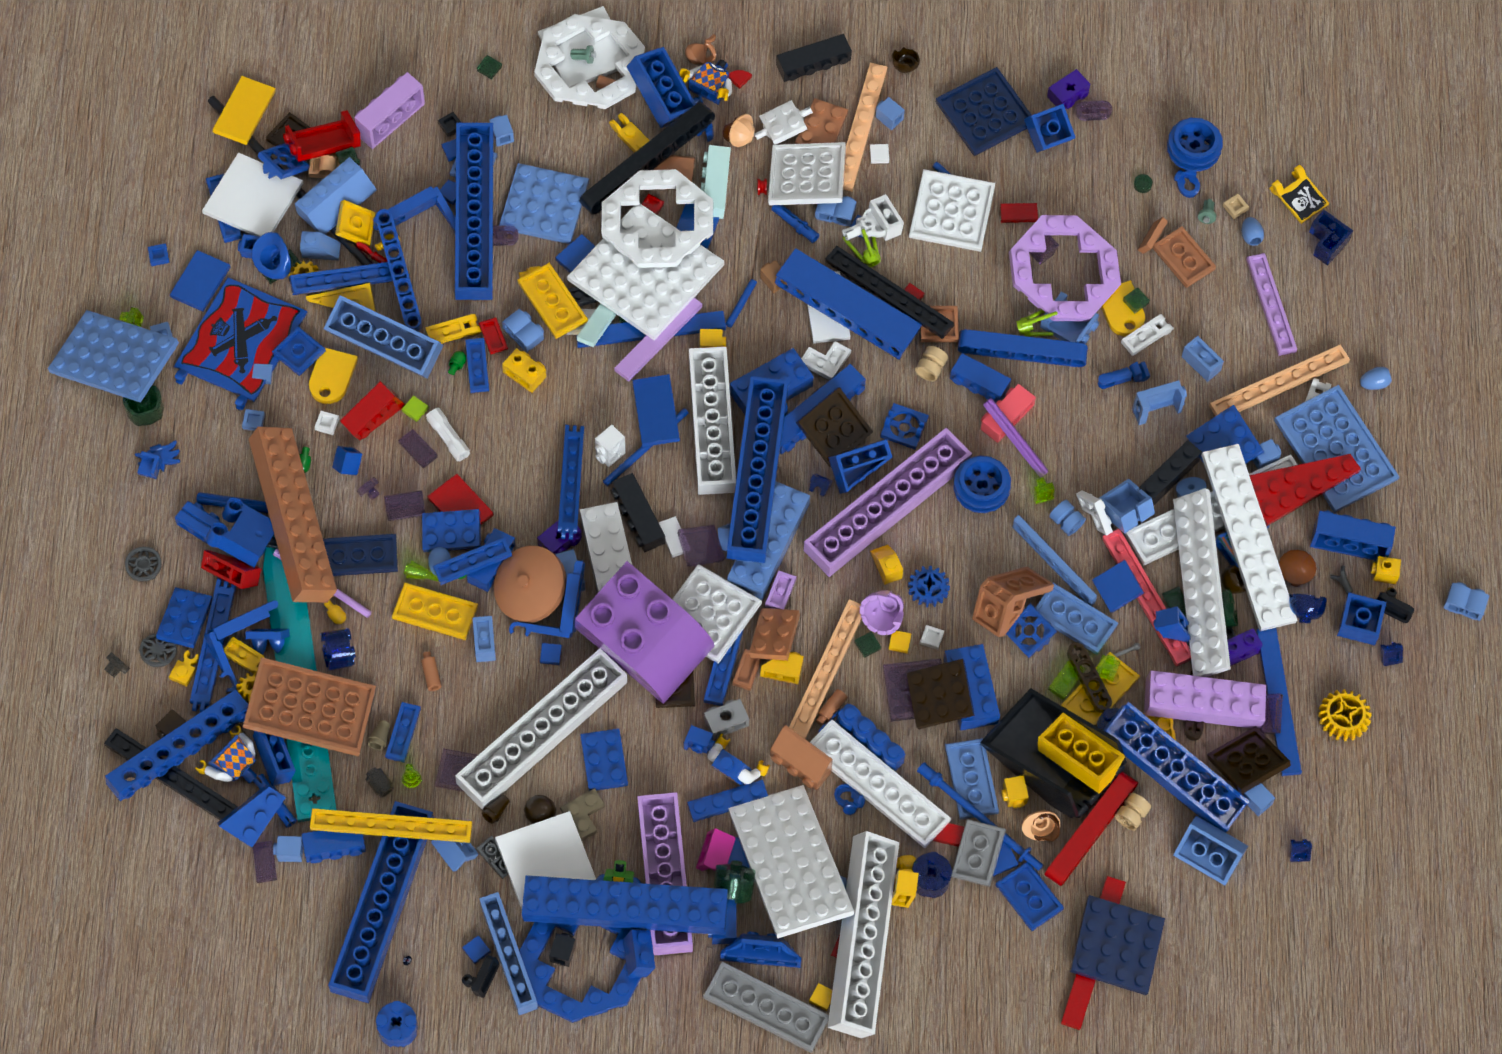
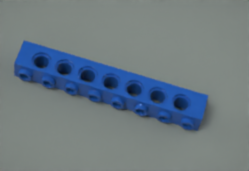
[105,689,248,801]

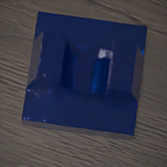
[809,474,833,496]
[1380,642,1403,666]
[1289,839,1312,862]

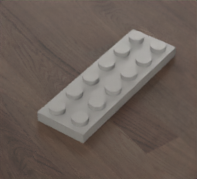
[703,962,829,1053]

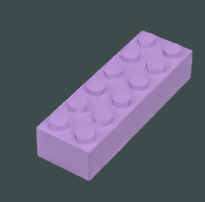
[1144,670,1266,729]

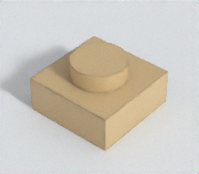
[1223,194,1249,219]

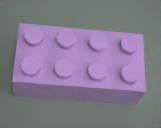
[354,72,425,149]

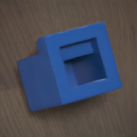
[238,234,260,258]
[684,725,715,754]

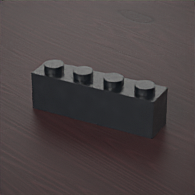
[776,34,852,82]
[1139,440,1202,506]
[610,473,665,553]

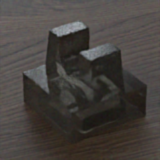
[104,652,130,677]

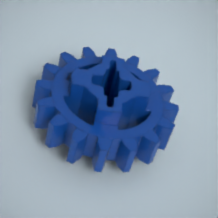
[908,566,950,607]

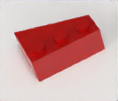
[340,381,406,440]

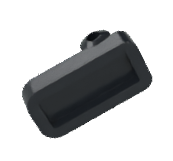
[1376,587,1414,623]
[462,955,499,998]

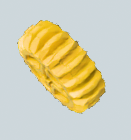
[1318,689,1372,742]

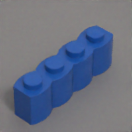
[837,703,905,771]

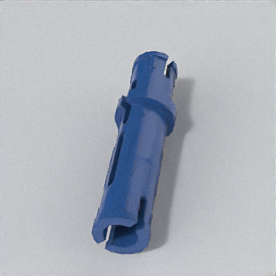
[771,205,820,243]
[253,774,297,828]

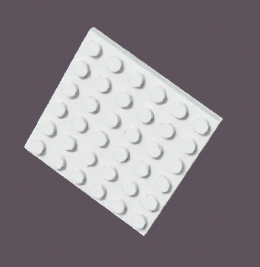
[567,204,724,340]

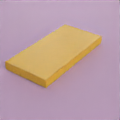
[213,76,276,145]
[517,262,588,339]
[392,582,478,640]
[1061,652,1140,726]

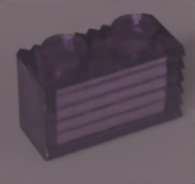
[384,490,426,521]

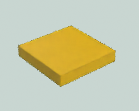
[335,200,376,246]

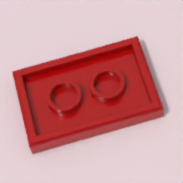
[427,474,494,525]

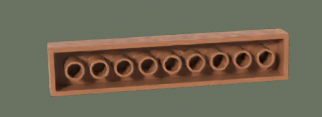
[249,427,337,603]

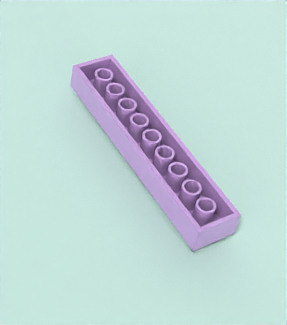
[803,428,972,577]

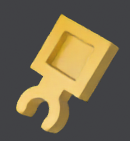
[169,650,199,687]

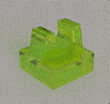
[119,307,144,327]
[1034,478,1055,504]
[1096,655,1120,681]

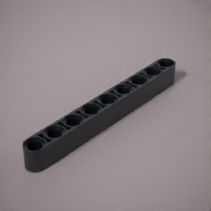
[579,102,715,215]

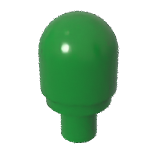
[448,351,467,375]
[299,447,311,473]

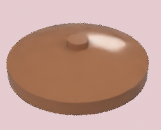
[494,546,566,623]

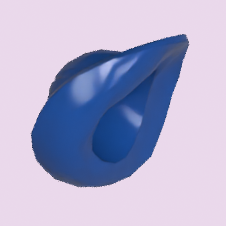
[252,232,291,279]

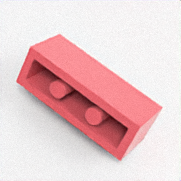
[981,384,1036,443]

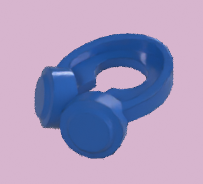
[1174,170,1200,198]
[834,784,865,815]

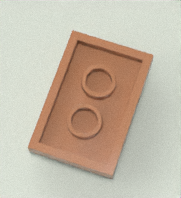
[795,98,848,144]
[1153,226,1216,288]
[749,608,800,661]

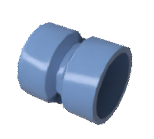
[1049,500,1086,536]

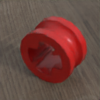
[757,178,767,195]

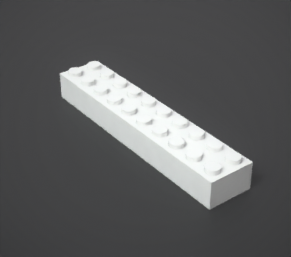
[455,648,627,810]
[827,831,899,1038]

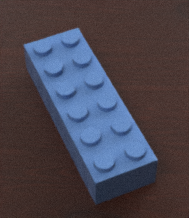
[323,295,444,379]
[728,481,810,601]

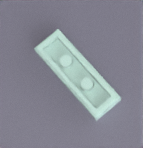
[577,303,617,347]

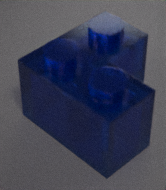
[1309,210,1353,266]

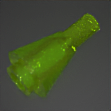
[403,560,438,582]
[402,764,421,788]

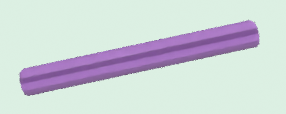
[983,399,1048,477]

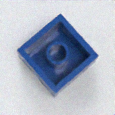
[1024,104,1076,153]
[1337,593,1386,645]

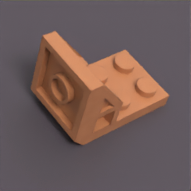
[972,567,1054,637]

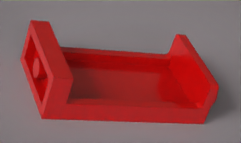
[283,110,361,162]

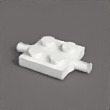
[754,100,813,145]

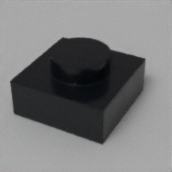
[438,112,461,137]

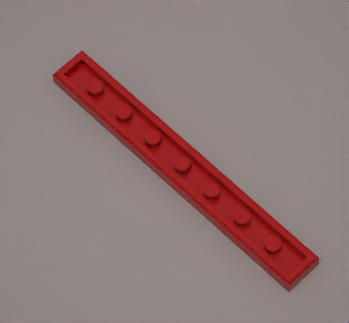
[1061,876,1126,1030]

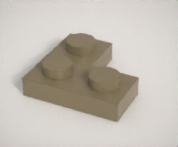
[560,788,605,841]

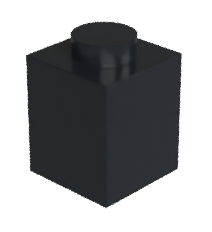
[549,933,576,967]

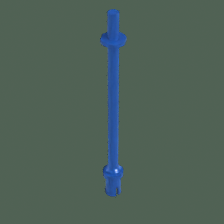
[917,762,1043,871]

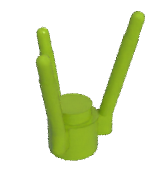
[842,229,881,267]
[1016,309,1058,337]

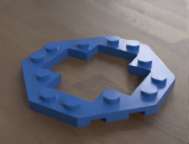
[519,922,642,1023]

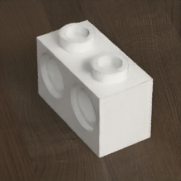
[595,425,625,467]

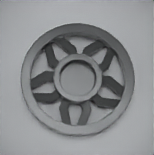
[125,547,162,582]
[139,633,177,667]

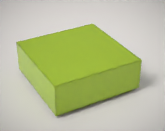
[402,395,429,422]

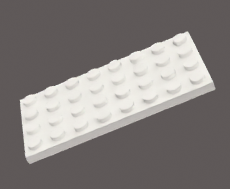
[728,785,854,938]

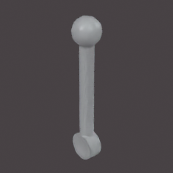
[1104,643,1141,658]

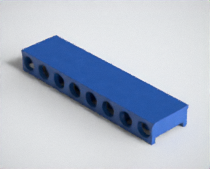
[775,248,922,360]
[1103,702,1250,833]

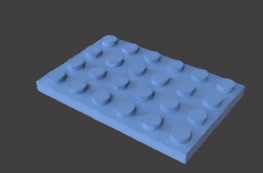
[48,310,179,403]
[1274,385,1399,513]

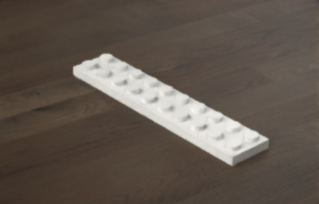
[1201,444,1298,631]
[1125,454,1297,566]
[1173,488,1231,677]

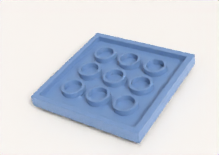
[499,163,589,244]

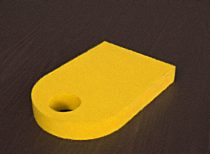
[1101,280,1145,337]
[309,348,358,404]

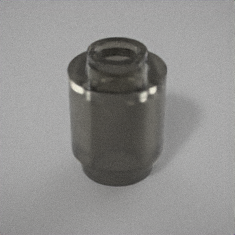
[365,767,394,798]

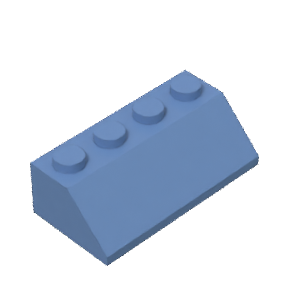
[295,157,377,234]

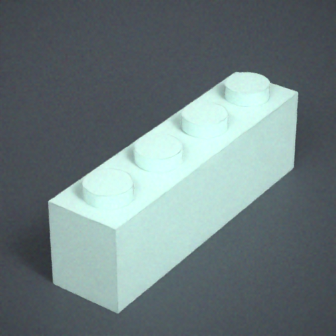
[701,145,731,219]

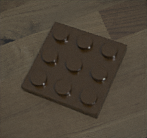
[796,387,873,467]
[907,659,975,730]
[1207,726,1291,794]

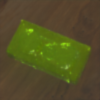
[1048,660,1086,701]

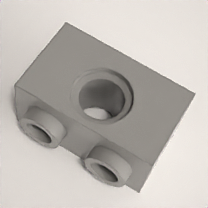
[704,699,749,740]

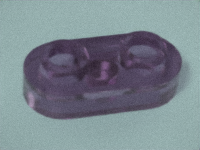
[1076,101,1112,121]
[493,226,519,246]

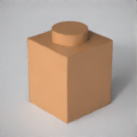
[760,260,787,294]

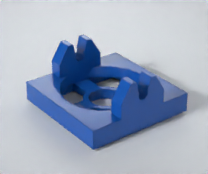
[257,143,310,179]
[880,403,929,450]
[1006,603,1057,658]

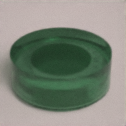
[1134,174,1153,193]

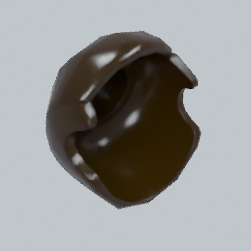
[892,47,920,73]
[1222,565,1246,594]
[524,795,556,824]

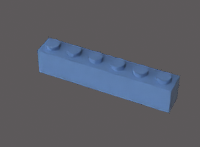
[479,892,538,1015]

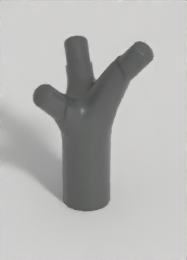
[1330,566,1353,595]

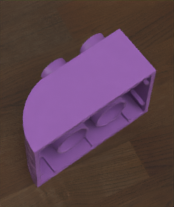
[575,561,715,704]

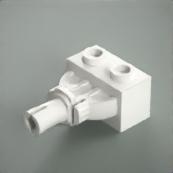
[842,194,904,241]

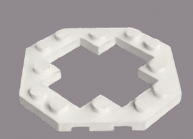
[534,14,645,109]
[601,169,713,268]

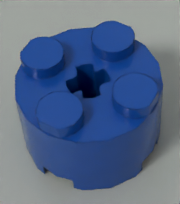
[376,1001,418,1047]

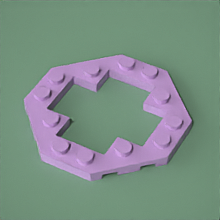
[1009,215,1121,321]

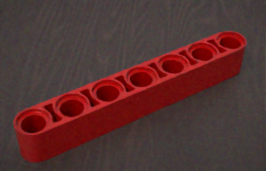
[1044,771,1139,887]

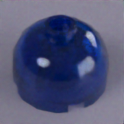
[1289,594,1327,624]

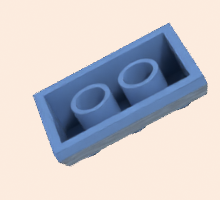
[1173,816,1248,885]

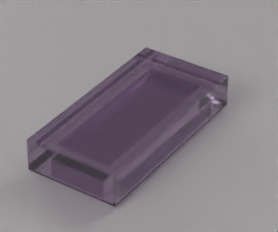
[398,429,438,469]
[1260,693,1283,734]
[253,841,277,883]

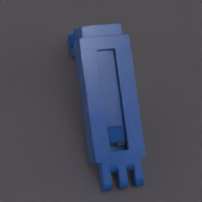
[373,186,455,232]
[509,560,585,638]
[204,600,278,692]

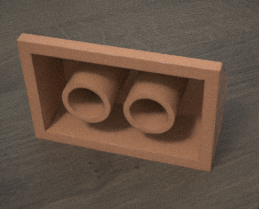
[770,725,833,790]

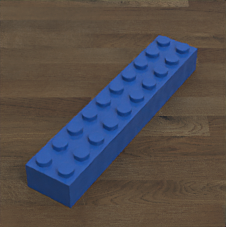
[455,123,493,300]
[727,376,788,563]
[328,801,434,1004]
[522,875,728,935]

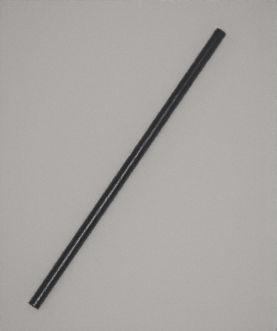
[208,96,373,265]

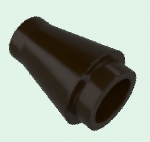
[482,794,510,824]

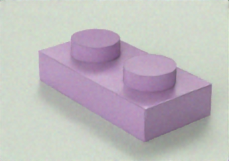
[765,570,796,609]

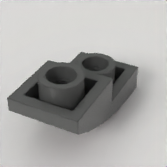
[475,836,508,879]

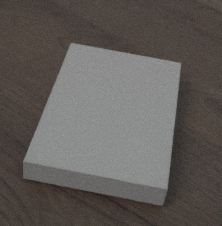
[951,819,1006,887]

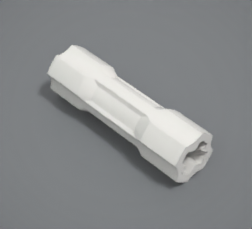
[426,408,470,461]

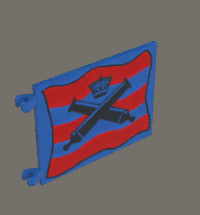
[174,277,308,410]

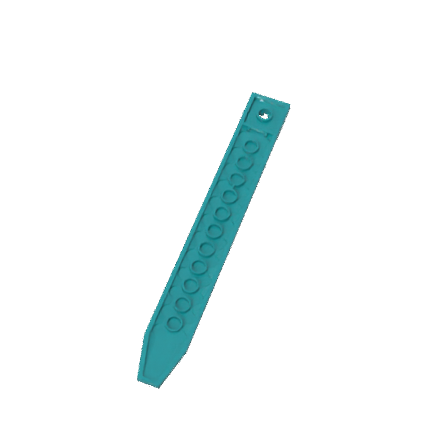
[263,536,337,823]

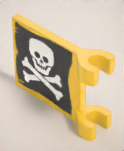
[1269,164,1330,224]

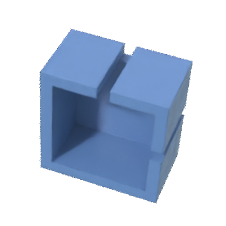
[1098,479,1155,534]

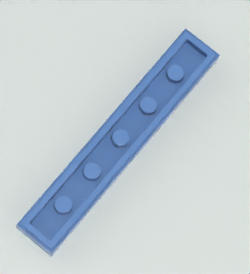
[1012,515,1097,606]

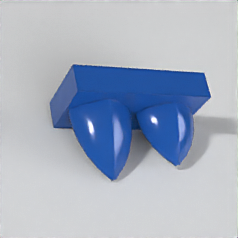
[245,629,290,655]

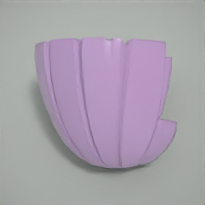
[860,590,904,635]

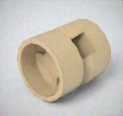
[915,346,948,381]
[1115,793,1151,831]

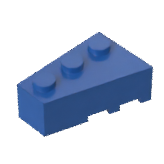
[828,439,892,494]
[217,784,286,847]

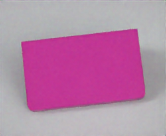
[696,828,735,874]

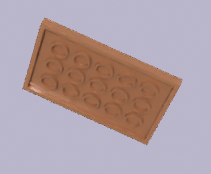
[243,657,376,757]

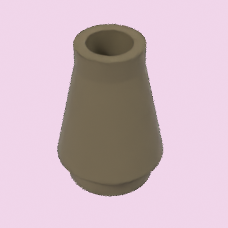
[368,720,390,751]

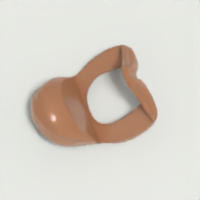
[685,34,716,64]

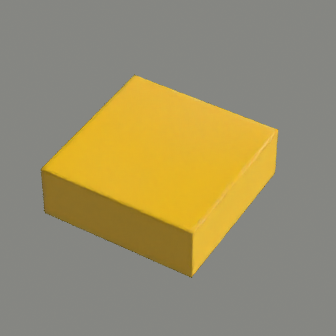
[889,631,911,654]
[809,983,832,1011]

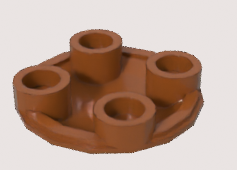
[1279,550,1317,587]

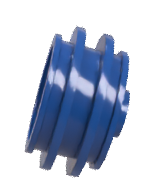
[1167,118,1223,172]
[953,455,1011,513]

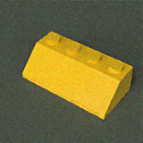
[1038,712,1125,794]

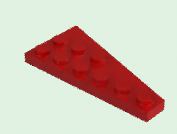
[1249,454,1361,527]

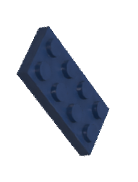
[323,534,398,576]

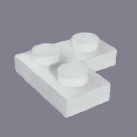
[801,341,851,381]
[1076,490,1113,535]

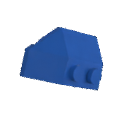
[720,932,801,968]

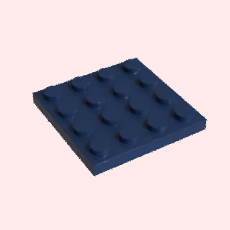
[935,67,1032,156]
[1070,895,1165,995]

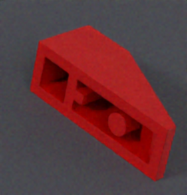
[201,550,261,589]

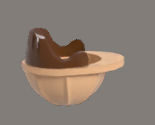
[723,114,755,147]
[1022,809,1060,841]

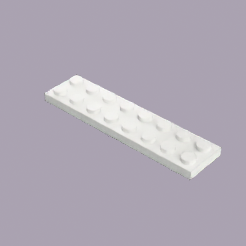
[810,720,951,849]

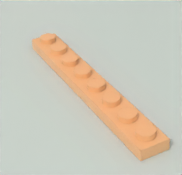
[843,63,888,192]
[1209,344,1350,416]
[789,599,862,739]

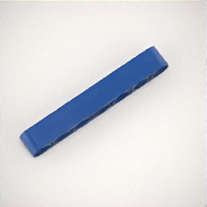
[376,209,422,332]
[958,329,1088,367]

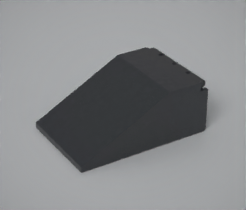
[980,688,1127,818]

